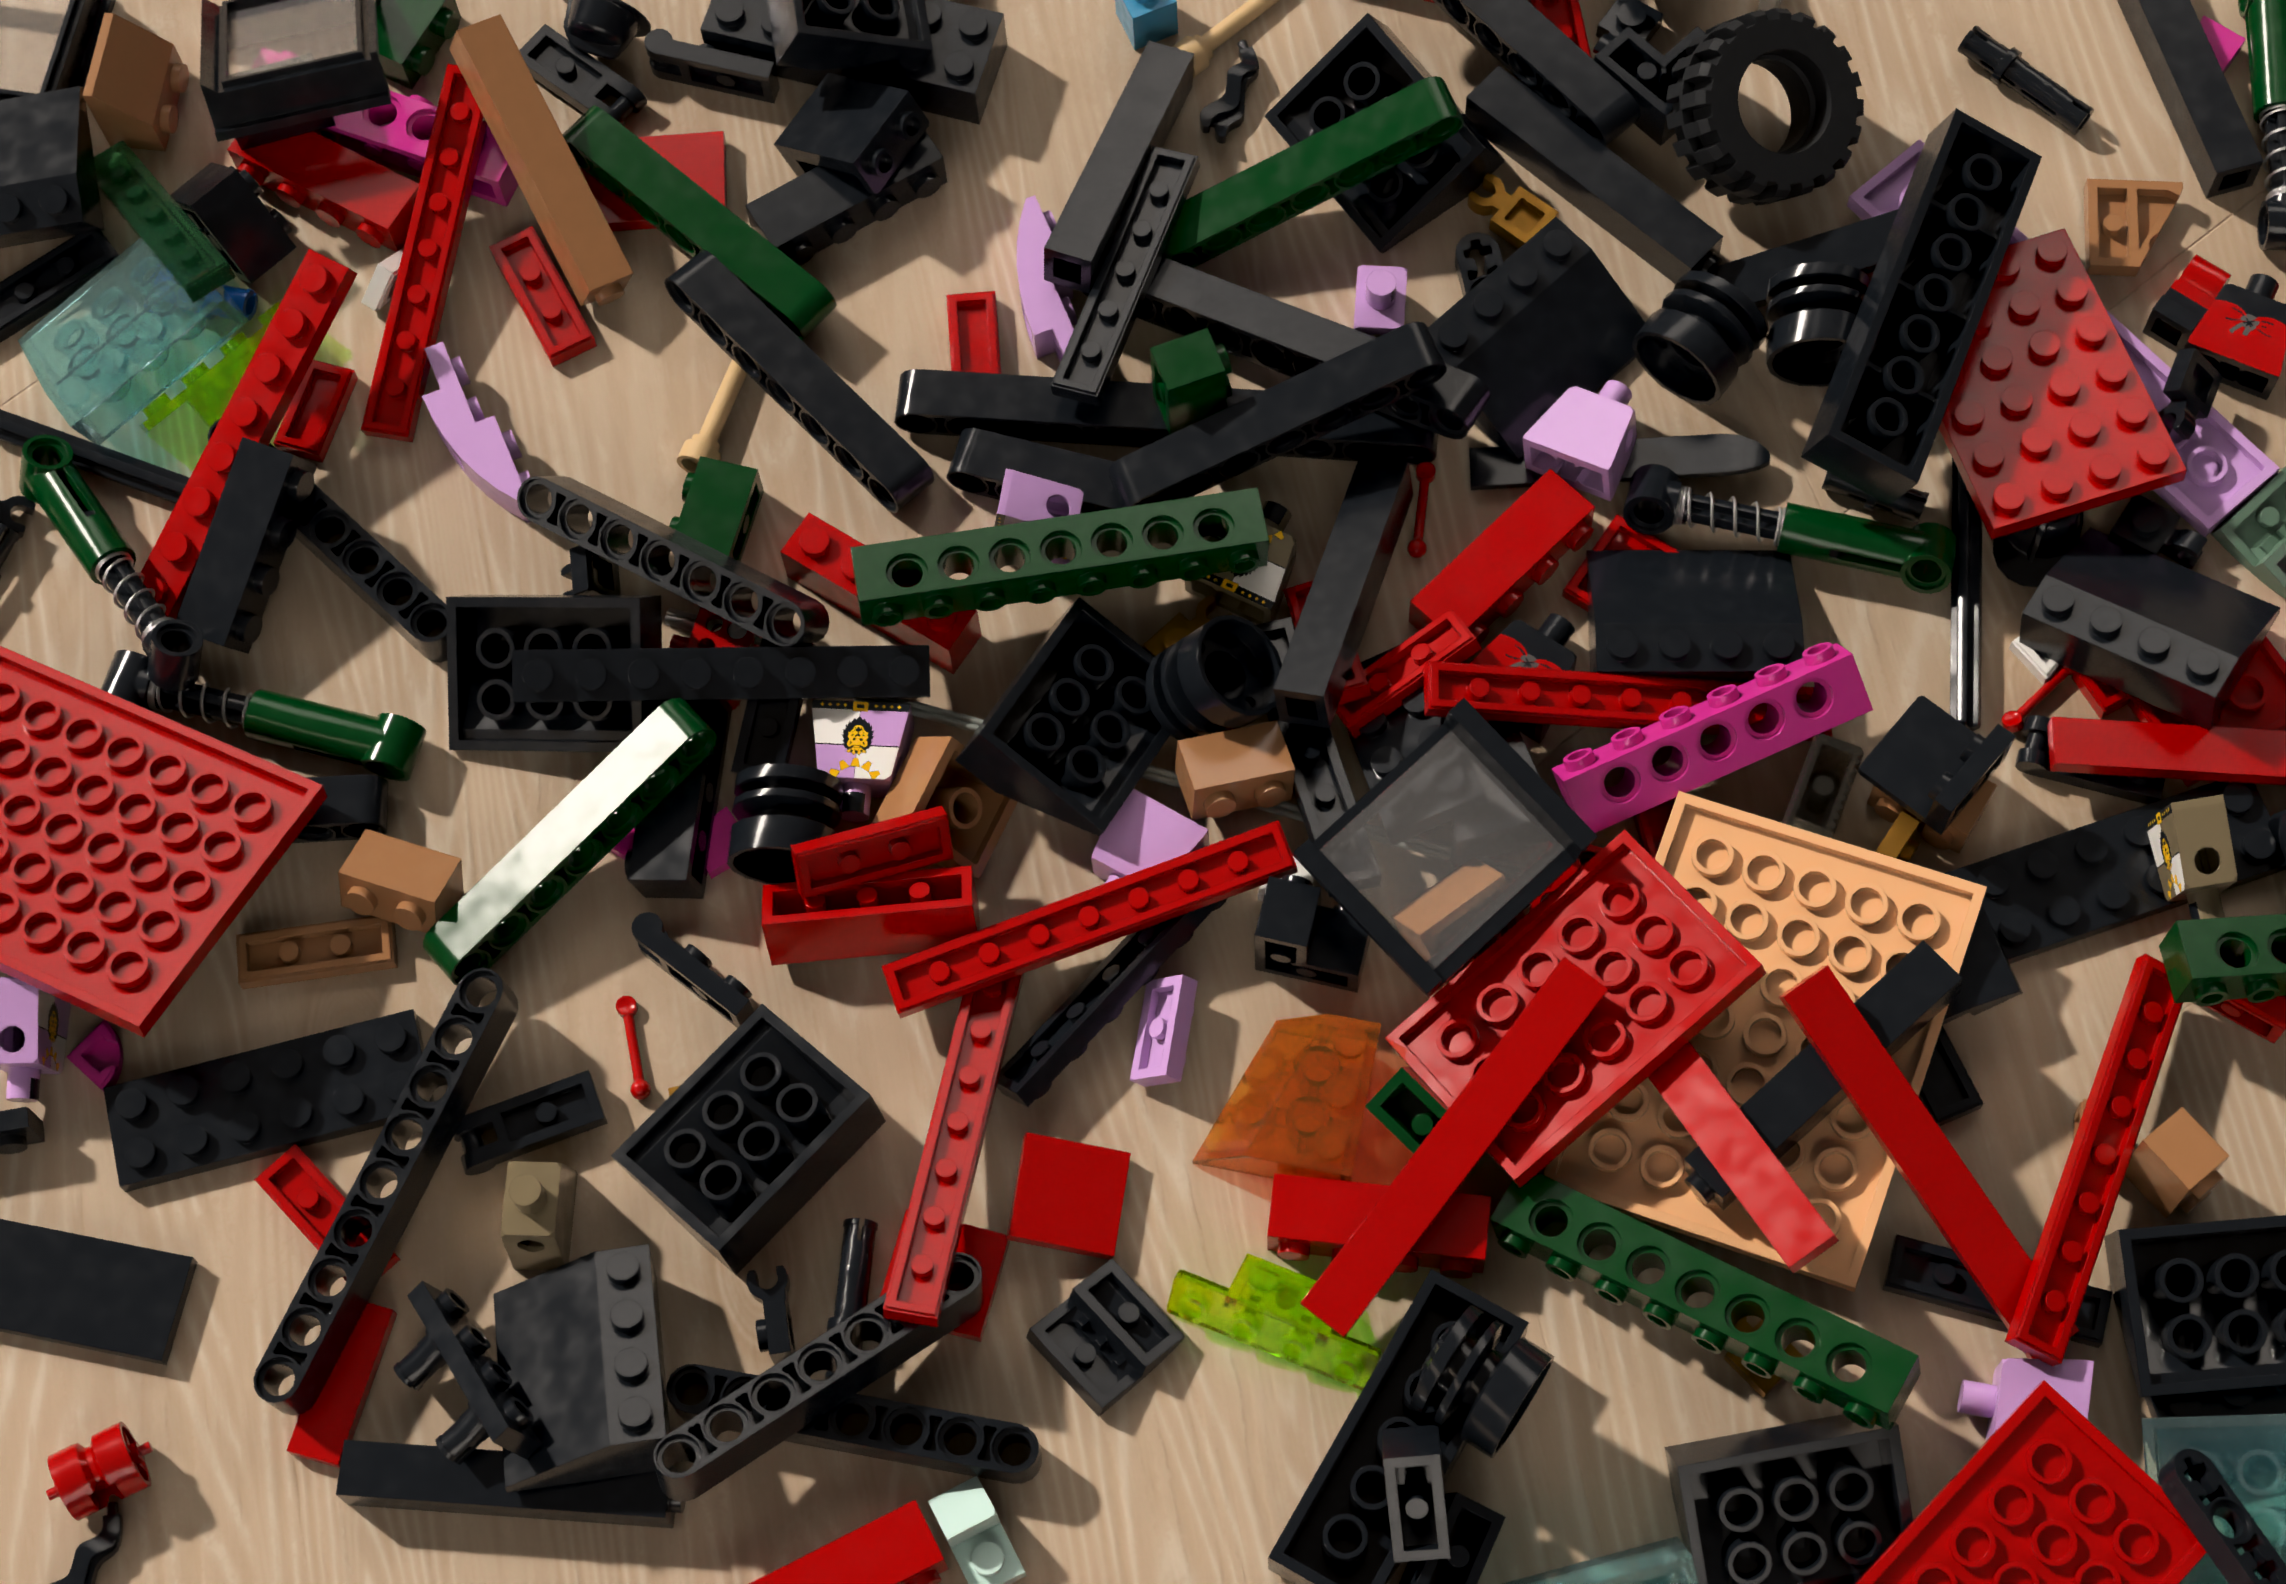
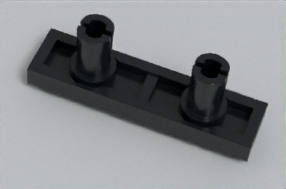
[393,1281,543,1465]

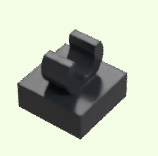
[561,545,621,595]

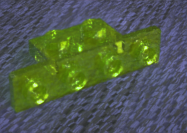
[139,300,281,433]
[1167,1253,1381,1391]

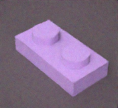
[1130,974,1198,1087]

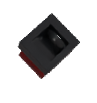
[2143,254,2232,353]

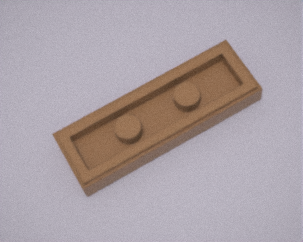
[236,916,398,989]

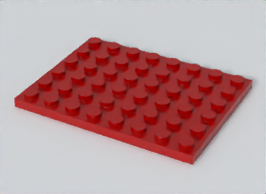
[0,646,327,1038]

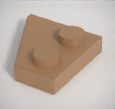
[2084,178,2183,277]

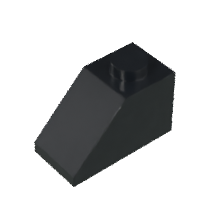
[1382,1424,1451,1563]

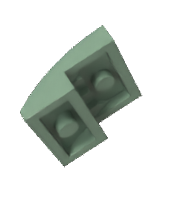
[2211,466,2286,599]

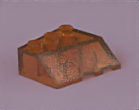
[1192,1014,1381,1181]

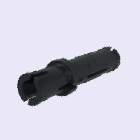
[1958,25,2094,135]
[825,1218,878,1380]

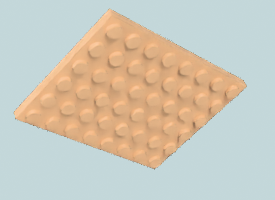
[1543,791,1987,1292]

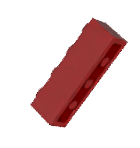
[227,132,419,252]
[1408,468,1595,644]
[780,513,982,675]
[761,865,980,965]
[1267,1173,1491,1279]
[749,1500,949,1584]

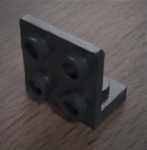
[1858,696,2015,835]

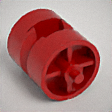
[46,1421,153,1521]

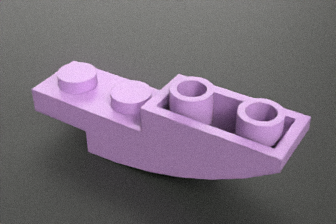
[1017,195,1078,362]
[422,341,530,523]

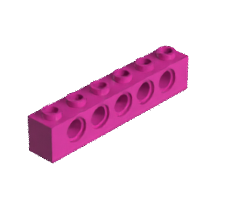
[252,49,518,207]
[1551,642,1873,833]

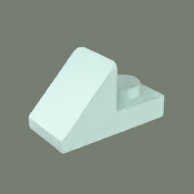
[928,1476,1027,1584]

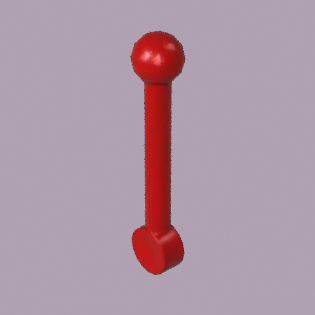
[1407,462,1436,558]
[2001,665,2074,733]
[616,996,651,1100]

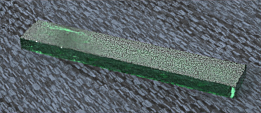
[94,141,236,303]

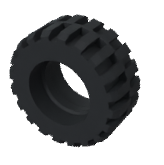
[1666,8,1864,206]

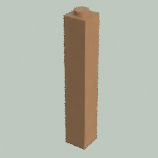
[449,14,633,307]

